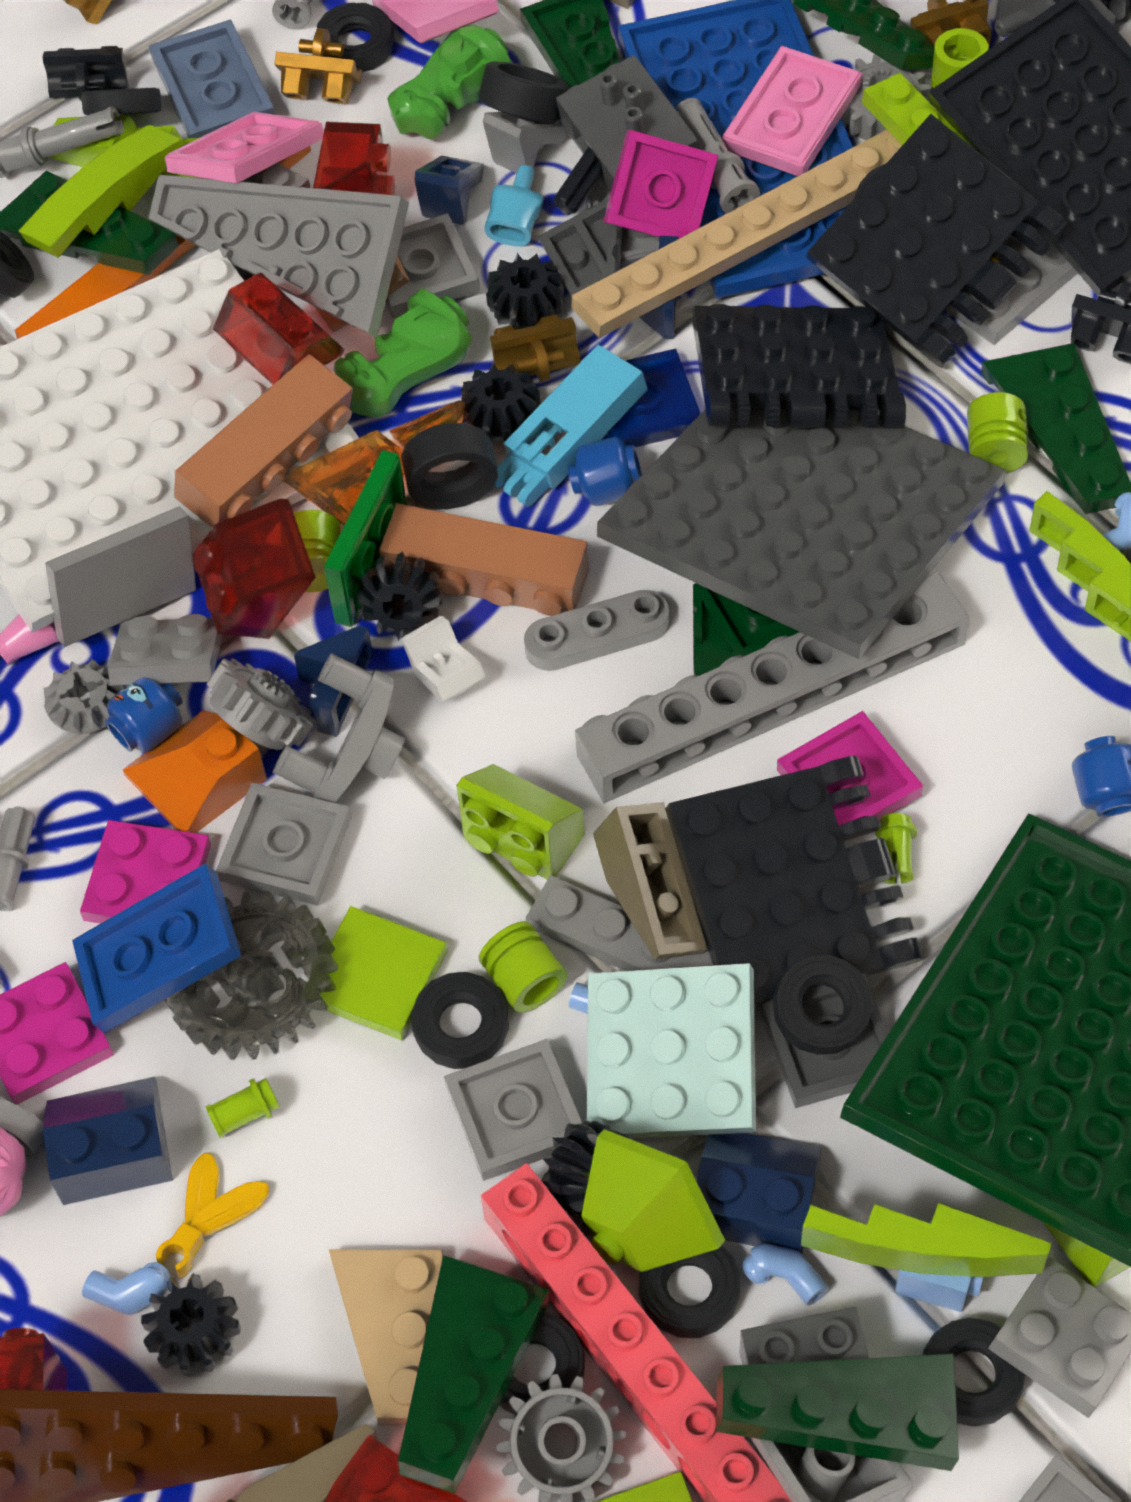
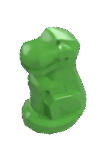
[387,24,511,140]
[333,288,473,417]

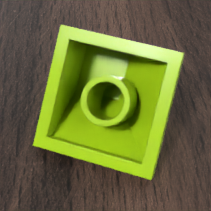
[581,1129,725,1272]

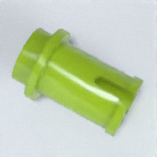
[875,813,917,884]
[205,1078,280,1138]

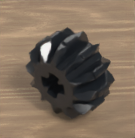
[486,253,565,329]
[459,363,541,442]
[357,551,444,641]
[541,1120,623,1219]
[141,1273,241,1377]

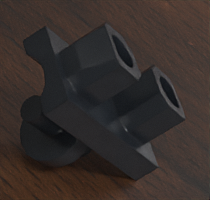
[42,46,129,102]
[1071,280,1131,364]

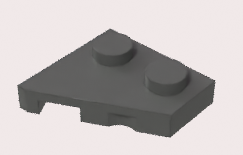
[538,198,622,298]

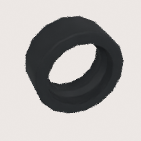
[478,61,568,122]
[401,423,498,509]

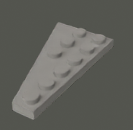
[148,175,409,339]

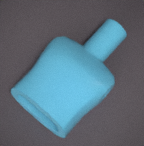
[485,165,544,246]

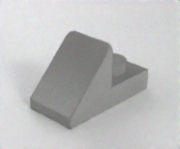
[482,112,567,173]

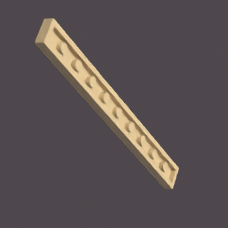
[571,105,940,338]

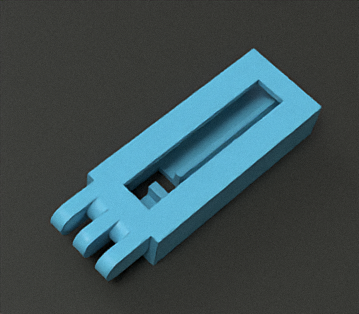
[494,344,648,507]

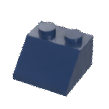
[43,1077,173,1205]
[696,1133,822,1254]

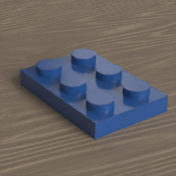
[72,863,241,1033]

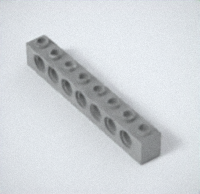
[575,572,969,803]

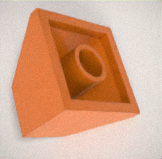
[122,710,267,833]

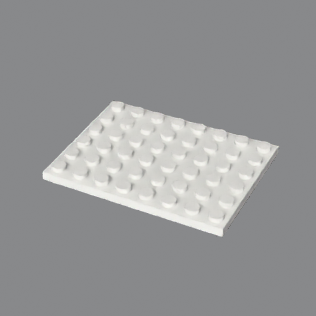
[0,249,372,633]

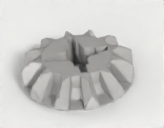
[44,659,124,734]

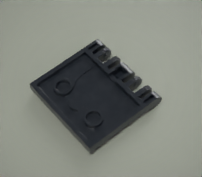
[807,114,1068,368]
[692,304,906,428]
[665,756,923,1006]

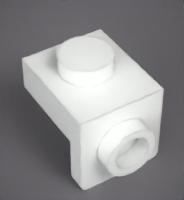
[402,616,486,702]

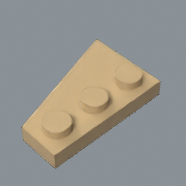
[329,1249,443,1425]

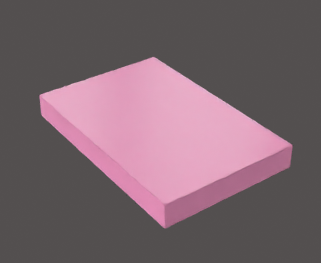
[372,0,499,44]
[721,46,862,176]
[165,111,324,184]

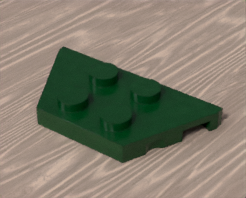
[693,583,799,676]

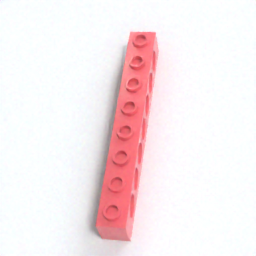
[480,1163,791,1502]

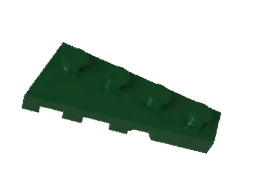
[520,0,619,89]
[793,0,934,70]
[0,170,179,275]
[981,343,1131,514]
[398,1255,550,1494]
[716,1354,959,1471]

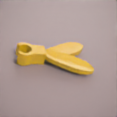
[156,1153,270,1279]

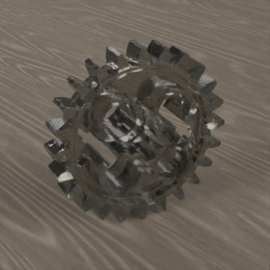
[165,891,338,1060]

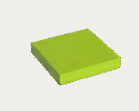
[303,906,448,1041]

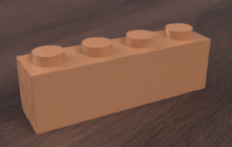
[174,354,353,533]
[379,503,589,616]

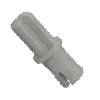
[0,806,35,911]

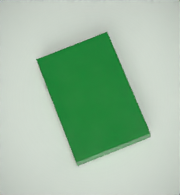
[324,450,407,627]

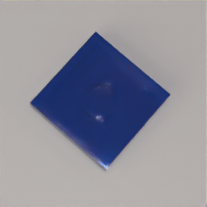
[605,348,701,448]

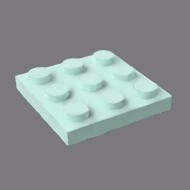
[587,963,756,1138]

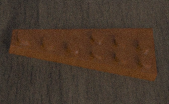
[0,1389,338,1502]

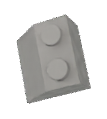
[751,1438,913,1502]

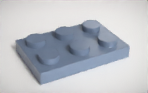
[149,19,275,138]

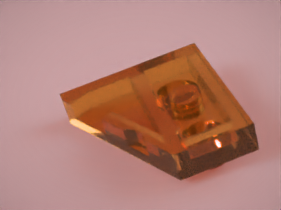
[284,430,404,526]

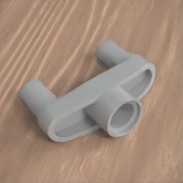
[272,653,405,803]

